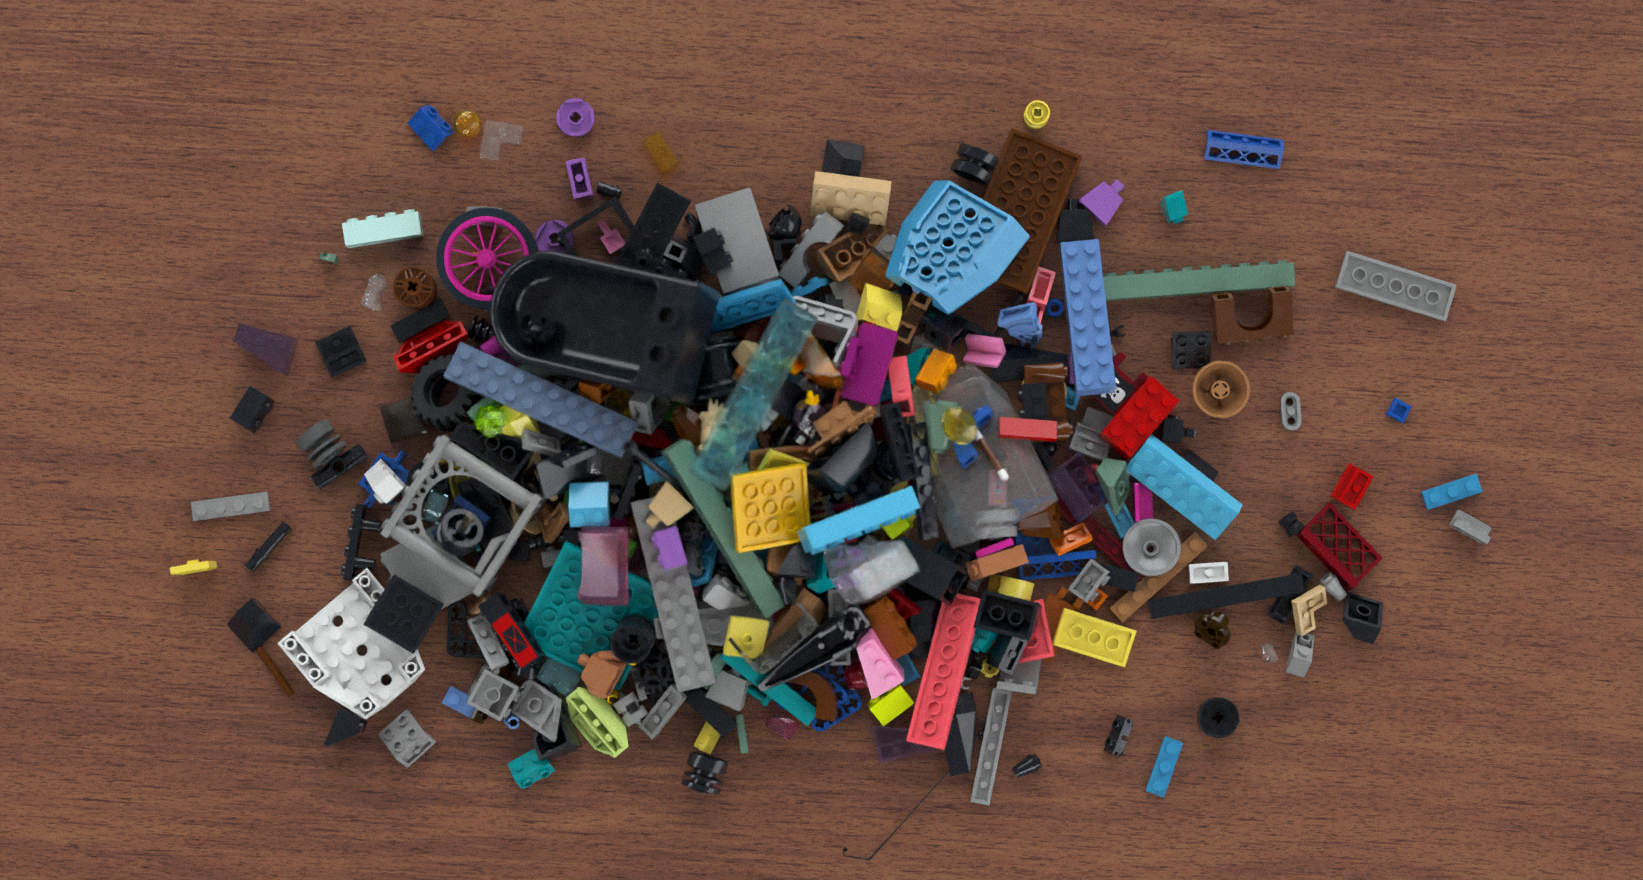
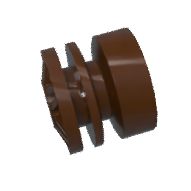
[393,267,437,310]

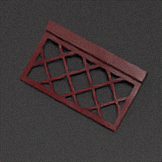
[1295,502,1383,591]

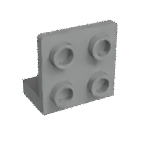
[996,659,1041,694]
[379,709,436,768]

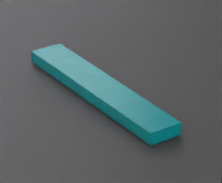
[720,654,816,726]

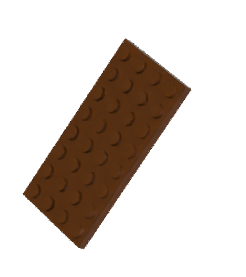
[983,128,1082,295]

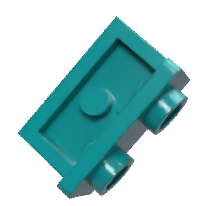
[507,748,555,789]

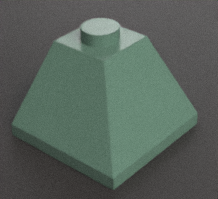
[1096,458,1131,515]

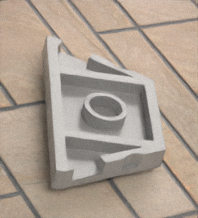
[509,679,562,742]

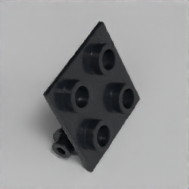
[1171,331,1211,369]

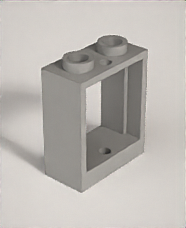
[629,391,672,435]

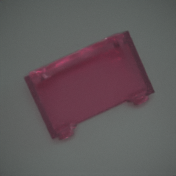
[578,526,630,606]

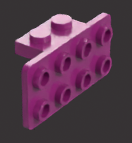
[840,323,898,406]

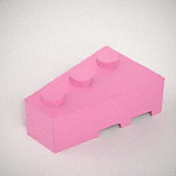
[856,628,905,700]

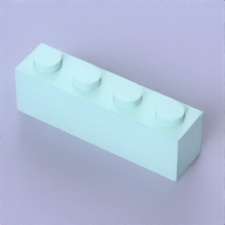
[342,209,424,248]

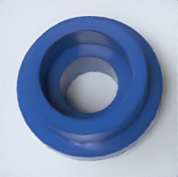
[1045,299,1064,318]

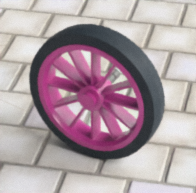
[436,207,538,309]

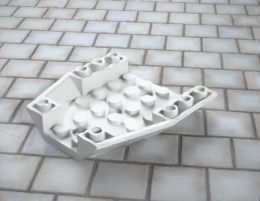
[278,568,425,719]

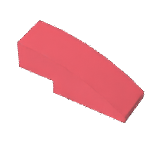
[1026,266,1056,324]

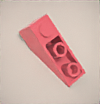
[888,355,916,417]

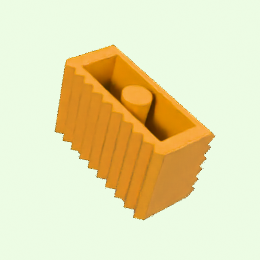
[915,348,957,394]

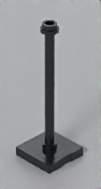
[623,440,723,524]

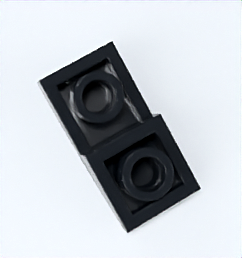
[1100,563,1139,592]

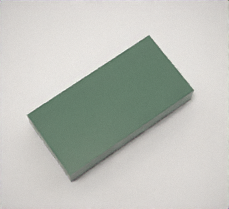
[735,714,749,754]

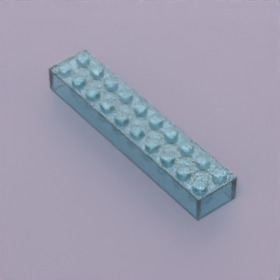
[689,298,818,490]

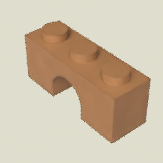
[896,292,932,347]

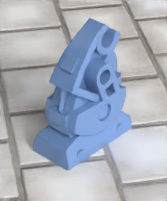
[997,302,1043,348]

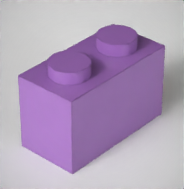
[566,157,594,202]
[651,526,688,570]

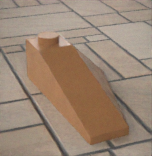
[811,224,889,283]
[762,588,829,664]

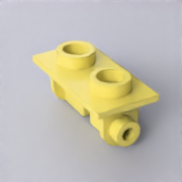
[693,721,721,754]

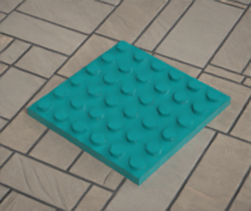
[524,541,659,691]

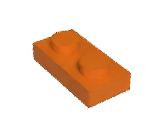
[1049,522,1092,556]

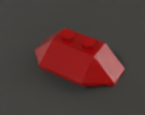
[393,321,468,374]

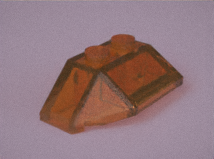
[793,324,844,390]

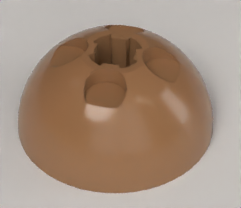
[1192,361,1250,418]

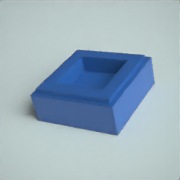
[1385,398,1412,424]

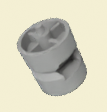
[613,691,648,728]

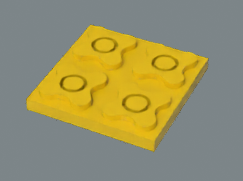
[730,463,810,553]

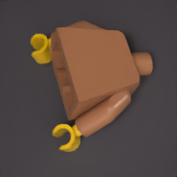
[577,650,636,704]

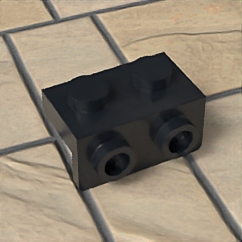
[1017,382,1049,421]

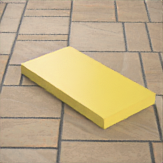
[1052,607,1137,667]

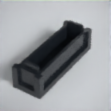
[1267,565,1314,625]

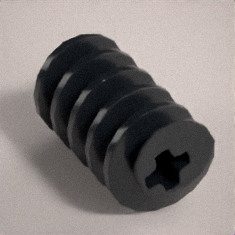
[468,315,494,344]

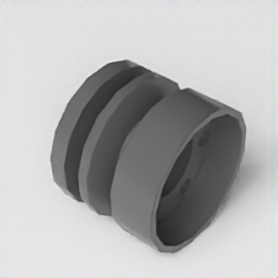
[295,419,347,469]

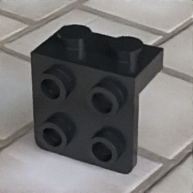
[768,372,825,422]

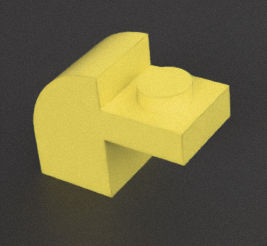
[987,574,1034,601]

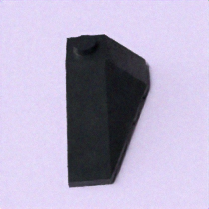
[990,343,1069,384]
[449,421,534,482]
[945,692,976,776]

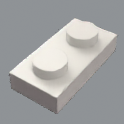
[1188,562,1229,584]

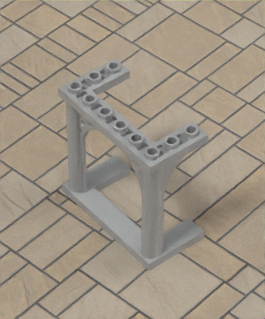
[380,435,547,597]

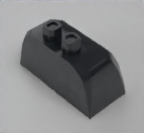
[806,422,879,495]

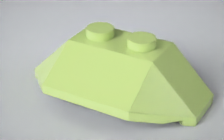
[566,687,629,758]

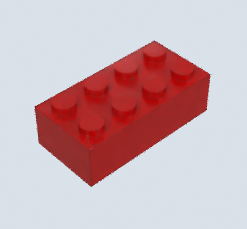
[1098,376,1180,461]

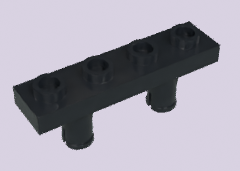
[341,503,382,581]

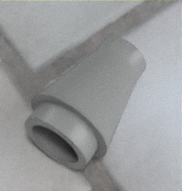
[1319,572,1347,601]

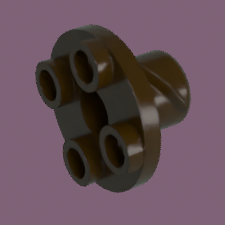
[1194,612,1231,649]

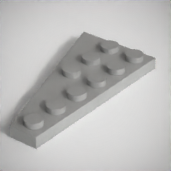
[653,599,774,646]

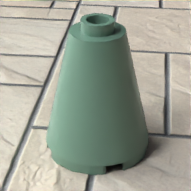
[922,401,962,454]

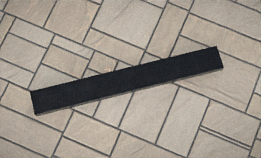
[1148,573,1305,619]

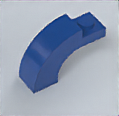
[953,405,993,469]

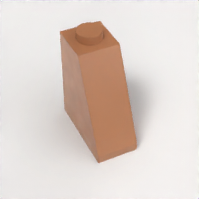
[965,544,1029,581]

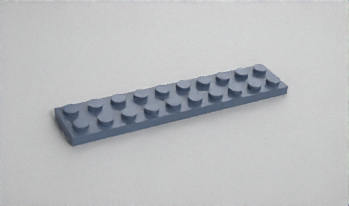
[443,342,638,459]

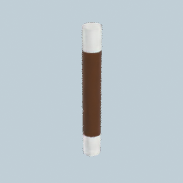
[972,430,1009,481]

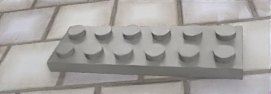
[1335,251,1457,322]

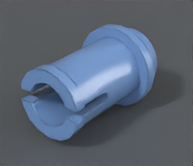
[504,713,519,729]

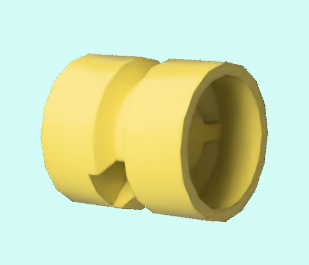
[1023,100,1050,129]

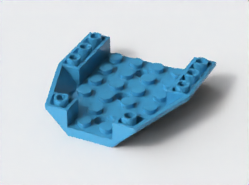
[885,180,1030,315]

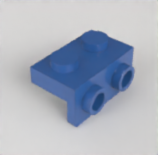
[407,105,454,151]

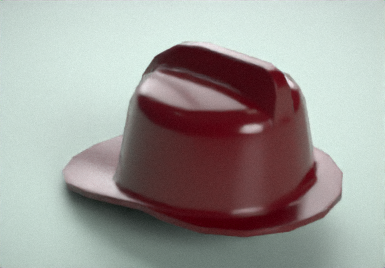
[844,658,869,690]

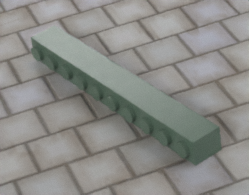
[1103,260,1296,301]
[661,439,784,618]

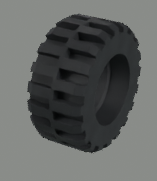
[410,355,485,432]

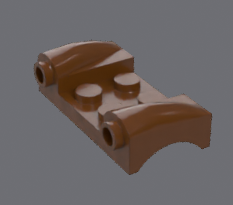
[1023,362,1073,443]

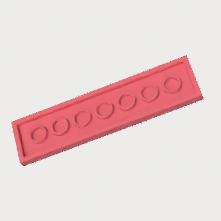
[906,594,981,750]

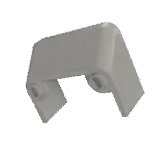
[767,296,858,378]

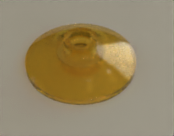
[942,407,977,444]

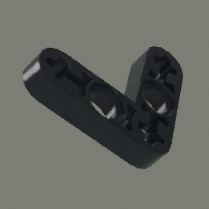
[447,601,504,658]

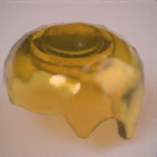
[452,109,482,138]

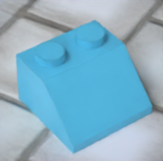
[569,481,611,527]

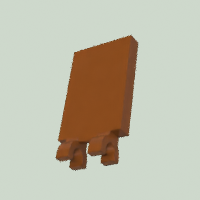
[1043,586,1084,663]

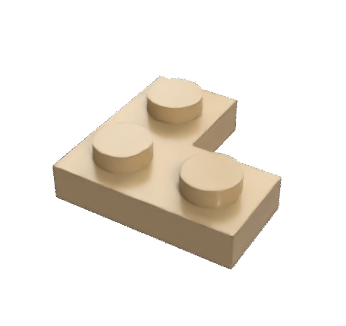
[1291,585,1327,636]

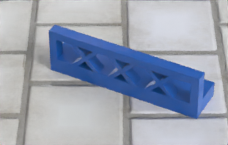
[1204,130,1284,169]
[1018,550,1096,580]

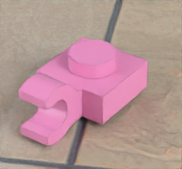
[598,220,625,254]

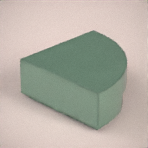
[319,252,340,265]

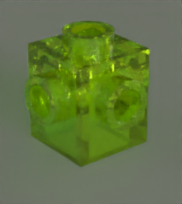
[475,406,505,437]

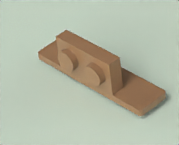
[807,401,878,457]

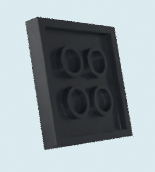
[363,574,444,655]

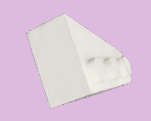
[364,459,407,504]

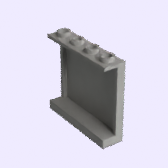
[380,523,474,609]

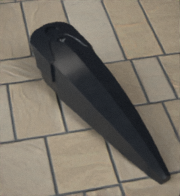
[757,605,870,691]

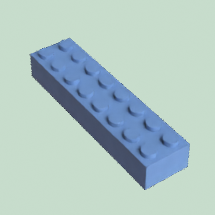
[1059,239,1116,396]

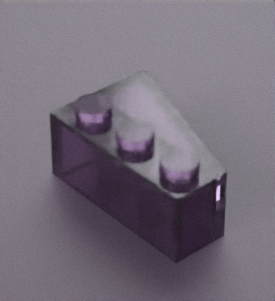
[234,323,298,377]

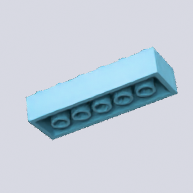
[1127,434,1242,540]
[797,486,920,555]

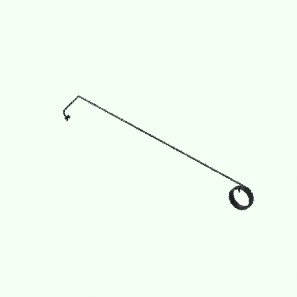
[842,718,985,860]

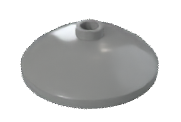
[1122,519,1181,576]

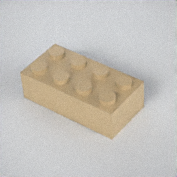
[810,171,892,226]

